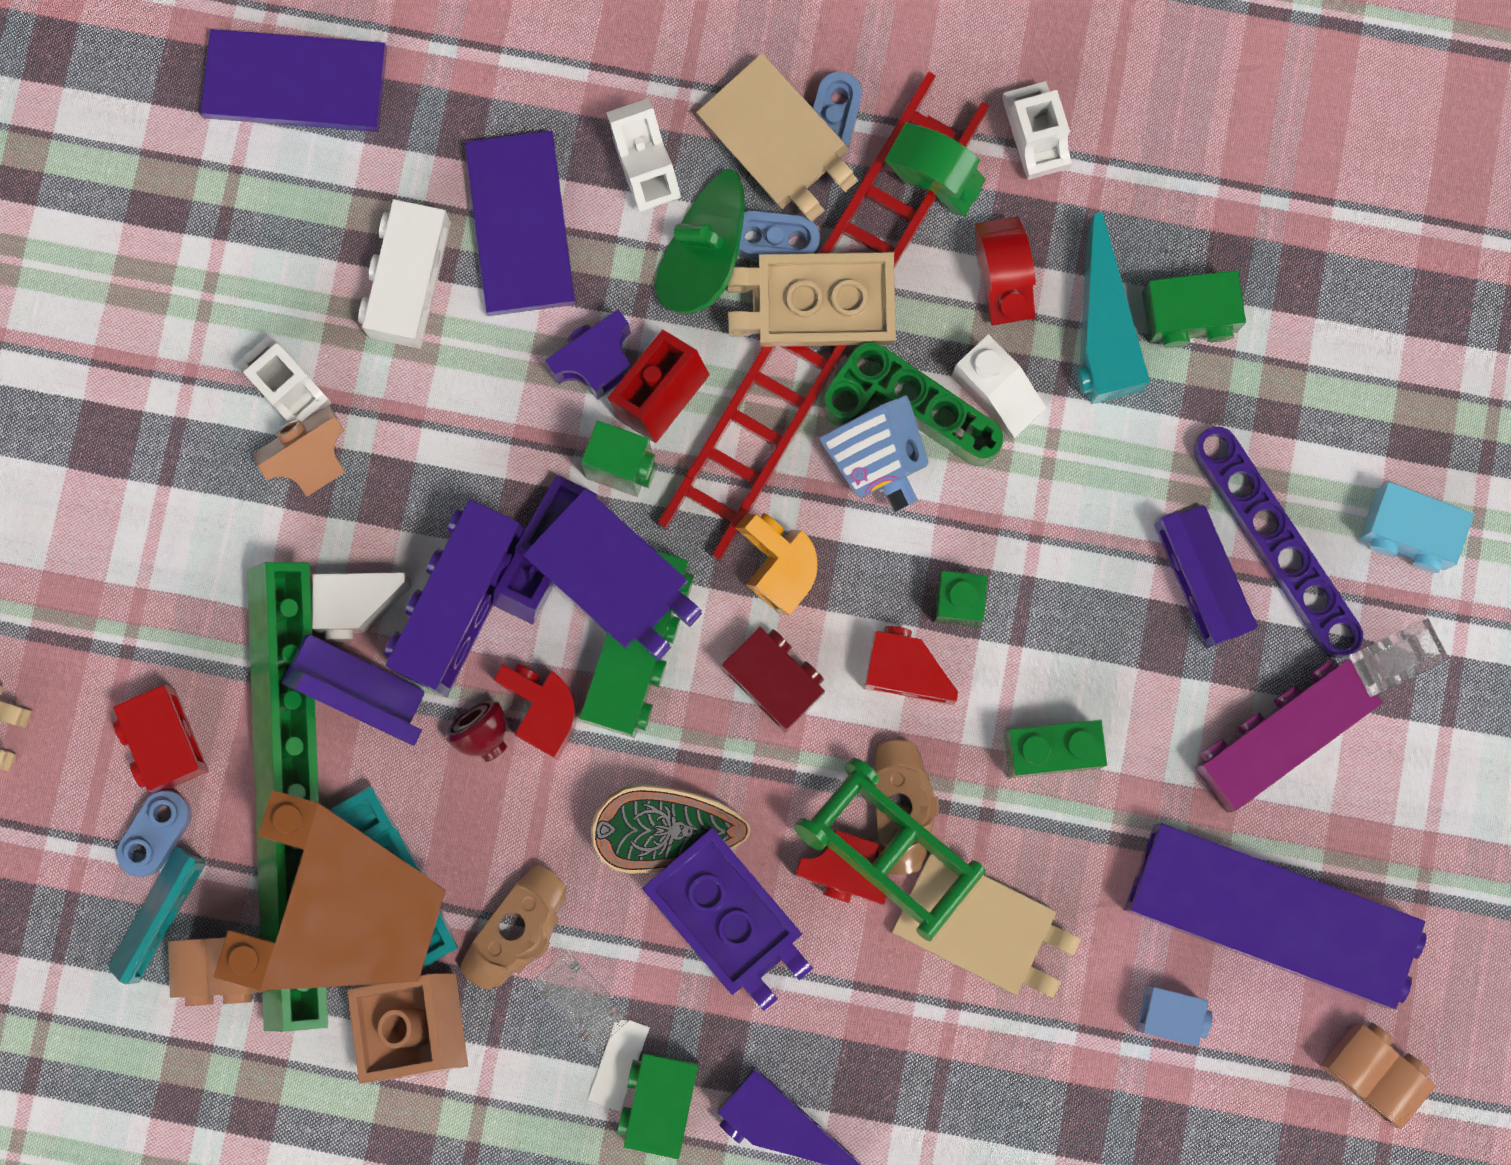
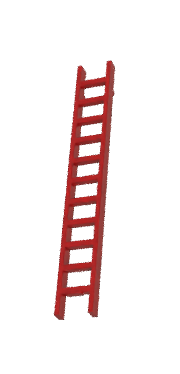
[658,71,990,562]

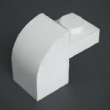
[606,98,681,212]

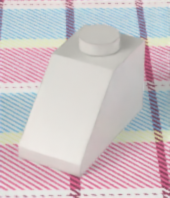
[952,334,1046,440]
[312,573,411,642]

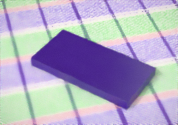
[200,29,387,132]
[465,130,576,316]

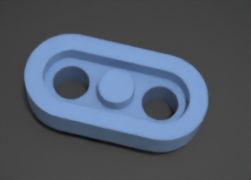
[813,72,862,158]
[738,211,820,260]
[117,791,192,877]

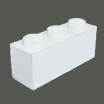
[358,199,451,349]

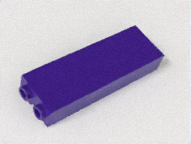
[1124,823,1427,1010]

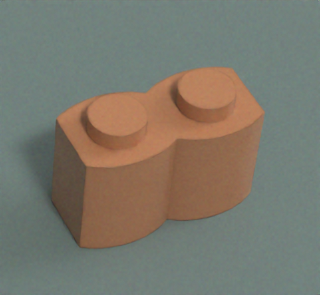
[168,935,267,1006]
[1320,1022,1436,1130]

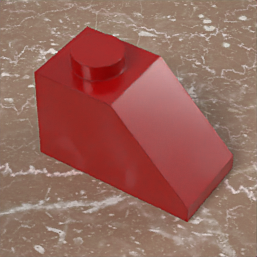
[864,626,959,705]

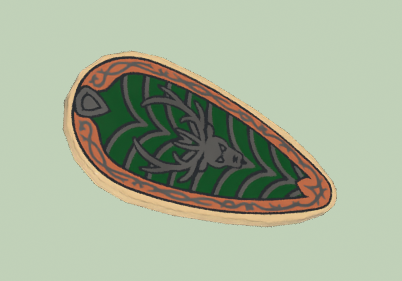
[591,784,750,874]

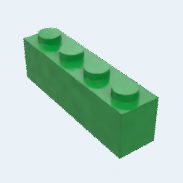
[580,550,695,738]

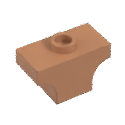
[253,405,345,497]

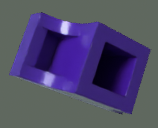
[545,309,632,400]

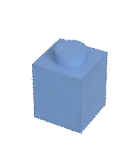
[1136,985,1212,1047]

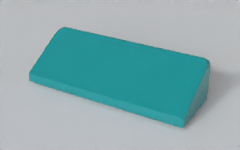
[109,847,206,985]

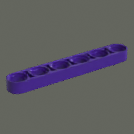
[1194,426,1363,658]

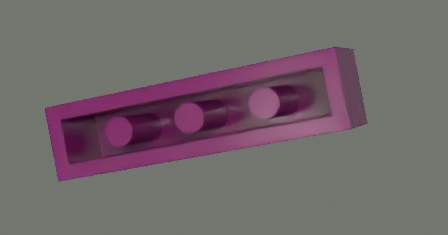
[1195,658,1383,813]

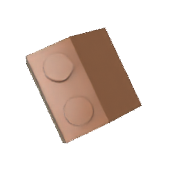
[347,974,468,1084]

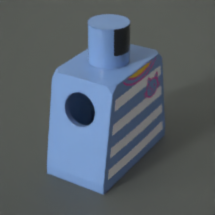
[820,395,928,512]

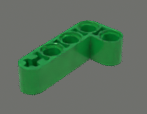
[824,342,1003,466]

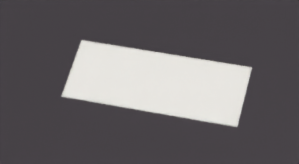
[588,1016,650,1112]

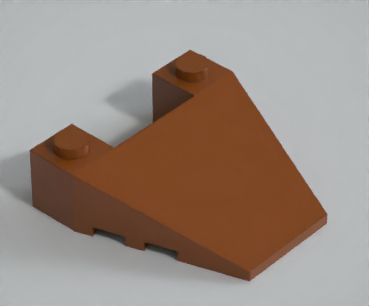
[213,790,446,991]

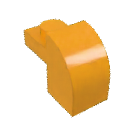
[735,513,817,615]

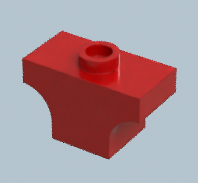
[795,830,887,905]

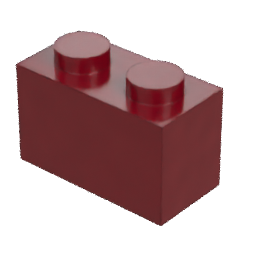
[721,627,825,733]

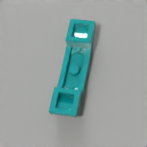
[331,786,458,969]

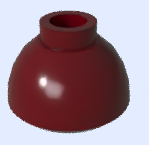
[446,700,507,762]

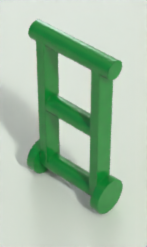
[794,758,986,941]

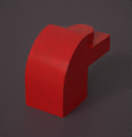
[974,216,1036,326]
[493,663,578,760]

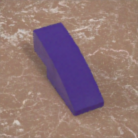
[493,475,597,625]

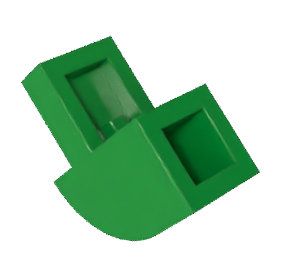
[885,122,986,217]

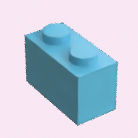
[1359,482,1475,573]

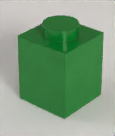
[934,571,988,627]

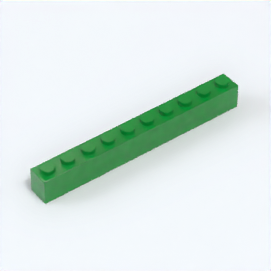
[247,562,328,1032]

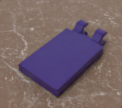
[523,488,702,661]
[642,828,813,1011]

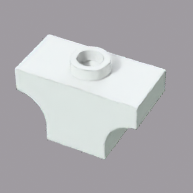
[1002,81,1072,180]
[236,335,331,423]

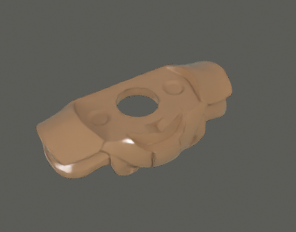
[875,740,939,875]
[460,865,566,990]

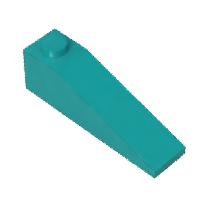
[1076,212,1150,405]

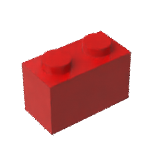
[607,329,710,444]
[112,685,209,793]

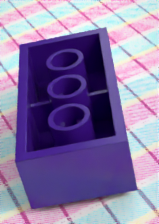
[384,499,524,698]

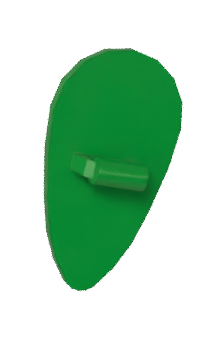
[655,169,745,315]

